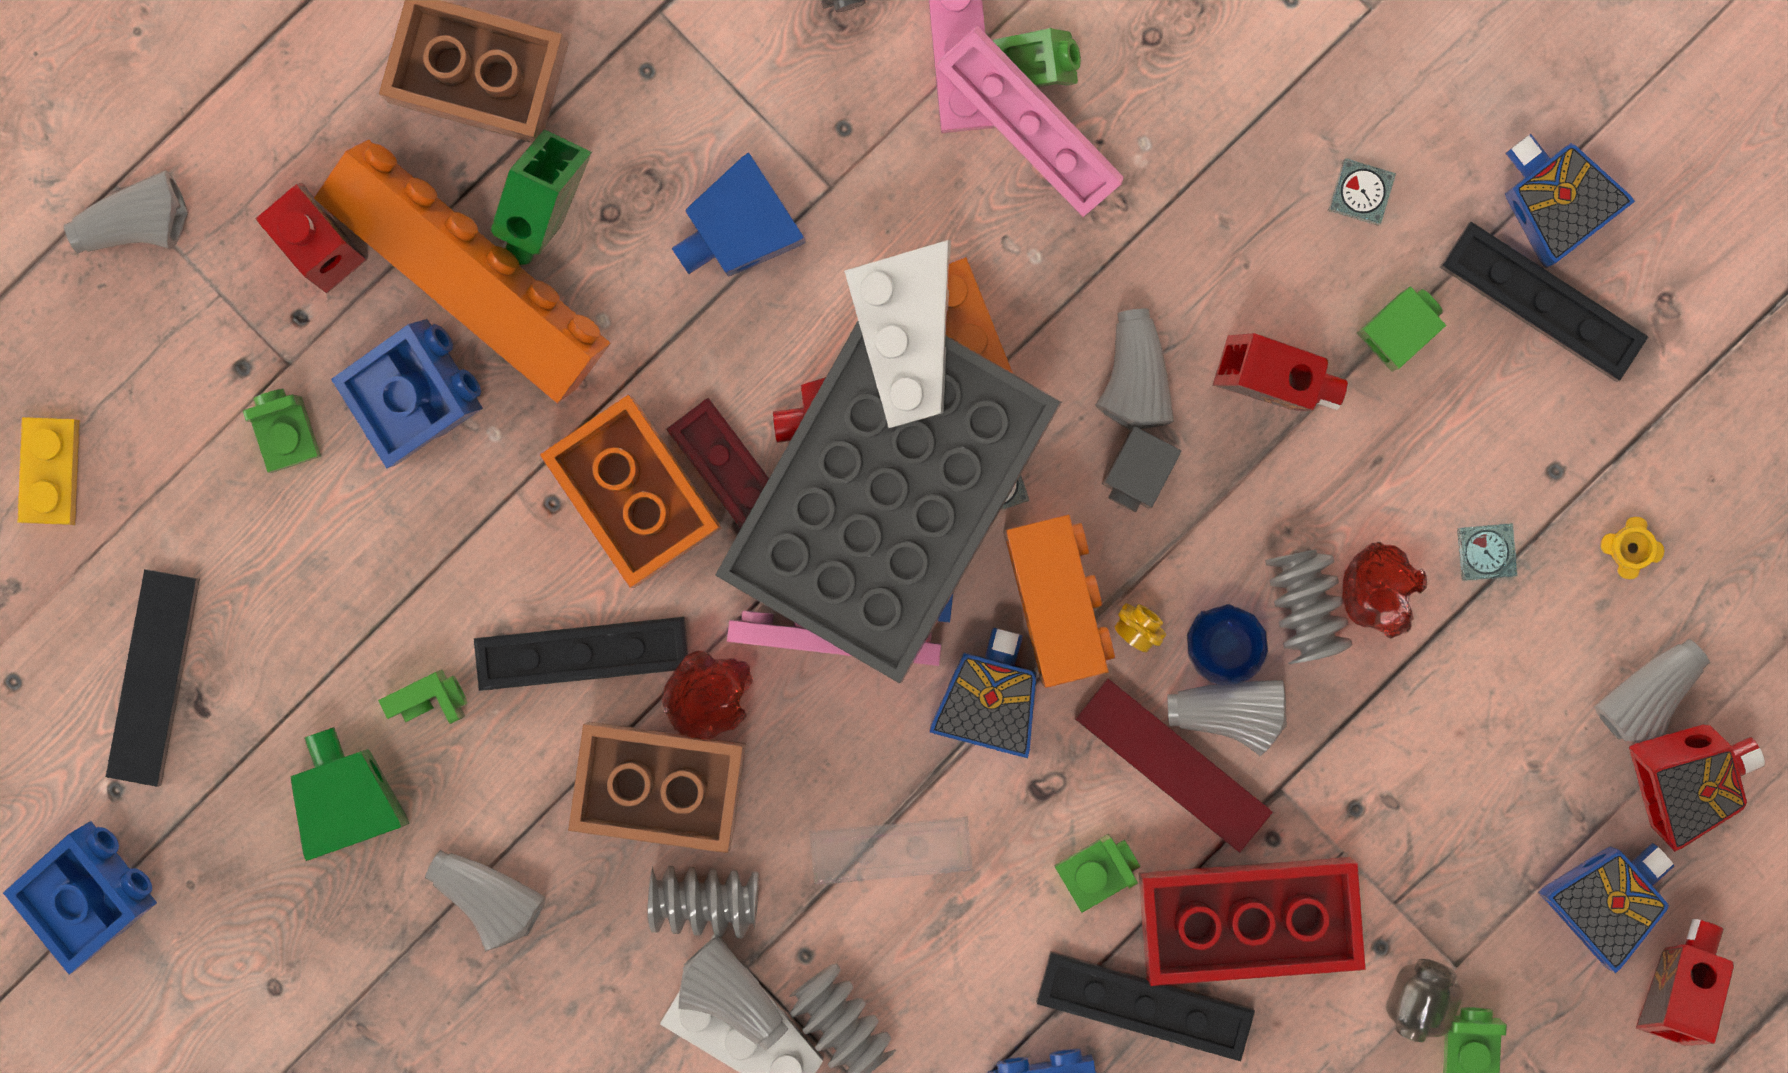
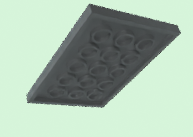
[715,321,1062,684]

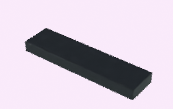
[1440,222,1648,382]
[105,569,200,787]
[473,617,690,691]
[1036,951,1255,1062]

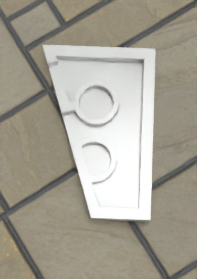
[844,240,951,428]
[660,934,823,1073]

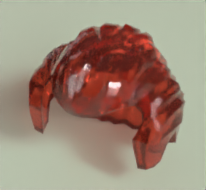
[1342,542,1427,639]
[662,650,754,739]

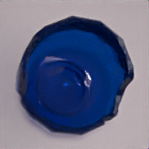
[1187,604,1268,685]

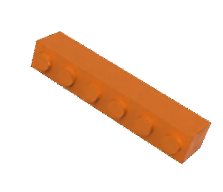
[313,139,611,404]

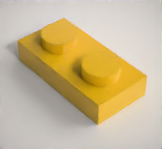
[17,417,80,525]

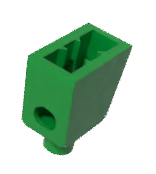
[491,129,592,265]
[291,727,409,861]

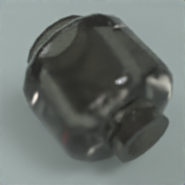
[1385,959,1464,1042]

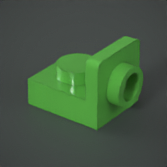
[993,28,1081,88]
[243,389,321,473]
[378,669,467,724]
[1054,834,1141,913]
[1443,1007,1507,1073]

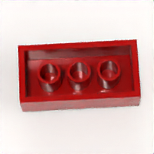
[1138,857,1366,986]

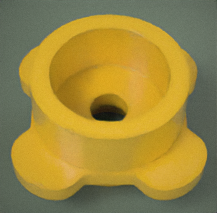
[1600,517,1665,579]
[1114,603,1166,652]

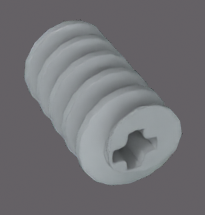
[1265,549,1353,664]
[647,866,759,938]
[789,964,896,1073]

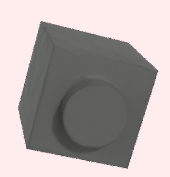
[1102,426,1182,512]

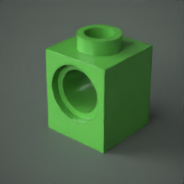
[1357,286,1447,372]

